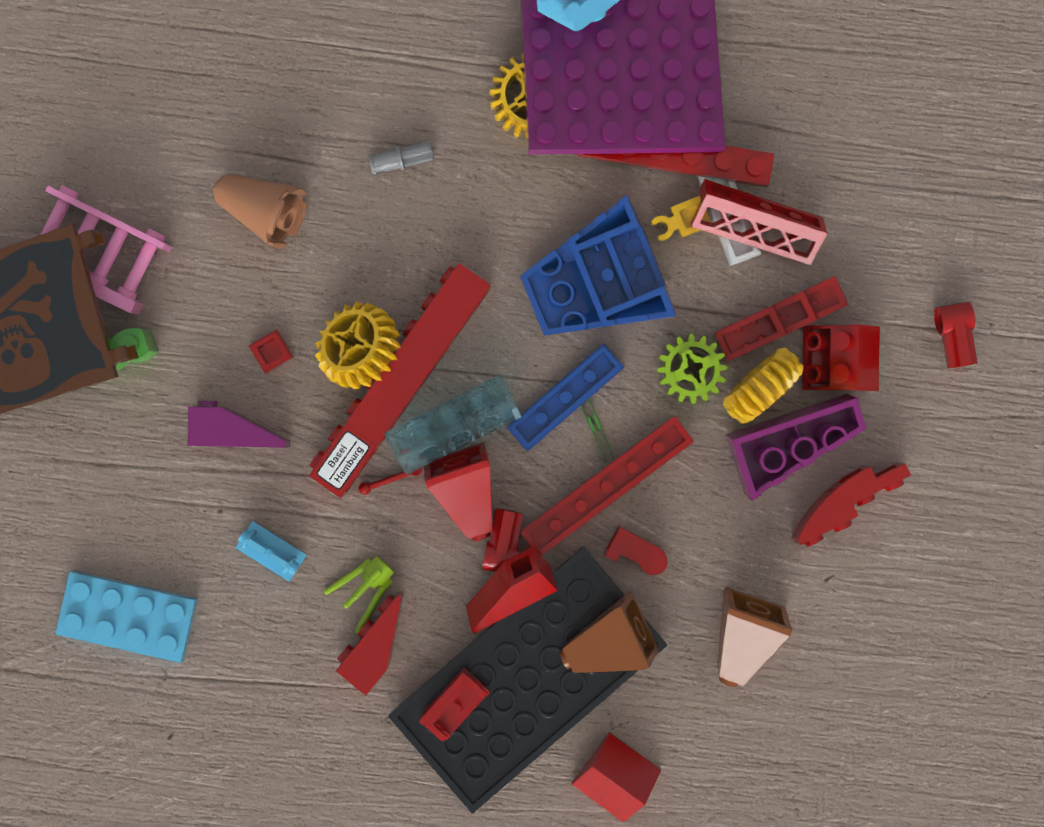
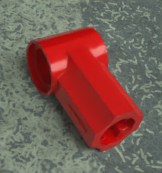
[934,302,978,369]
[482,508,523,572]

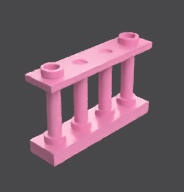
[40,185,172,316]

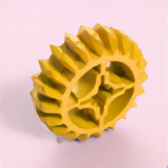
[489,53,528,141]
[314,301,401,390]
[723,347,804,424]

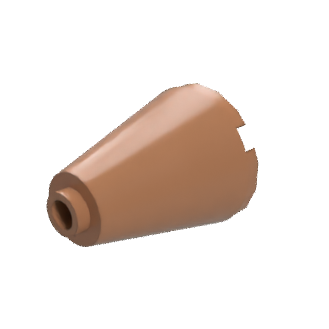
[213,174,307,249]

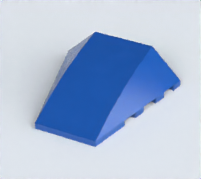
[520,195,676,336]

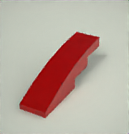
[714,276,849,362]

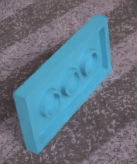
[55,570,198,663]

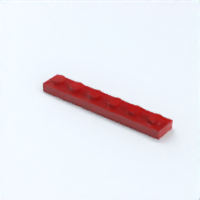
[577,145,774,188]
[520,416,694,556]

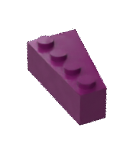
[726,394,867,501]

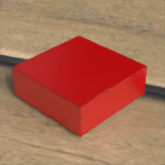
[249,330,294,374]

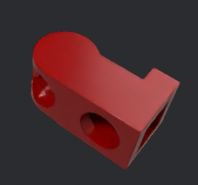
[603,525,668,575]

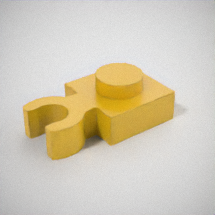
[651,196,711,242]

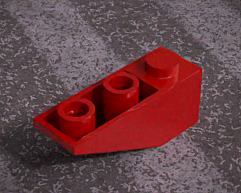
[466,547,558,634]
[336,592,404,696]

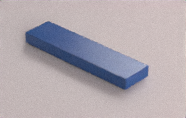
[507,343,625,452]

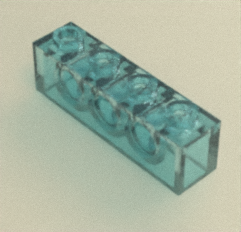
[384,374,522,475]

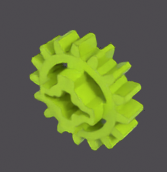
[656,334,728,404]

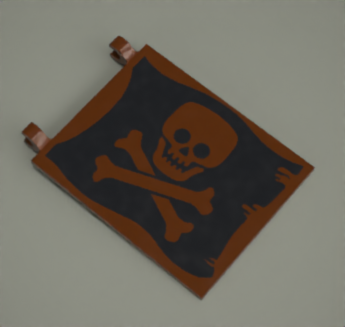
[0,224,139,414]

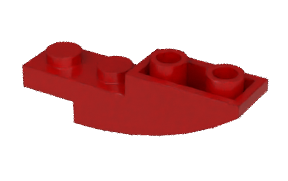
[792,462,911,547]

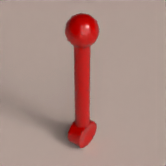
[358,464,422,495]

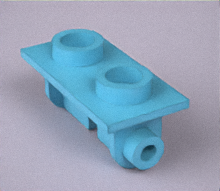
[235,521,307,582]

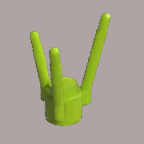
[324,555,395,634]

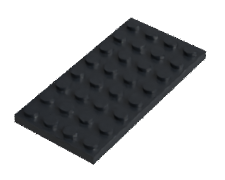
[388,547,667,814]

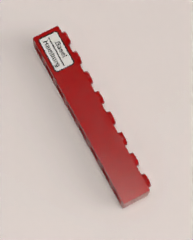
[309,263,491,498]

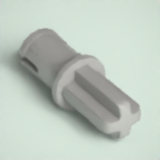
[368,142,434,176]

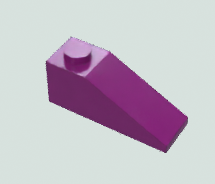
[187,400,290,448]

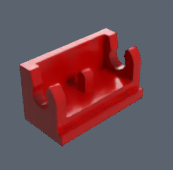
[419,667,490,741]

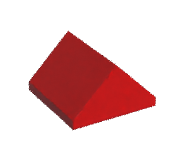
[572,732,661,822]

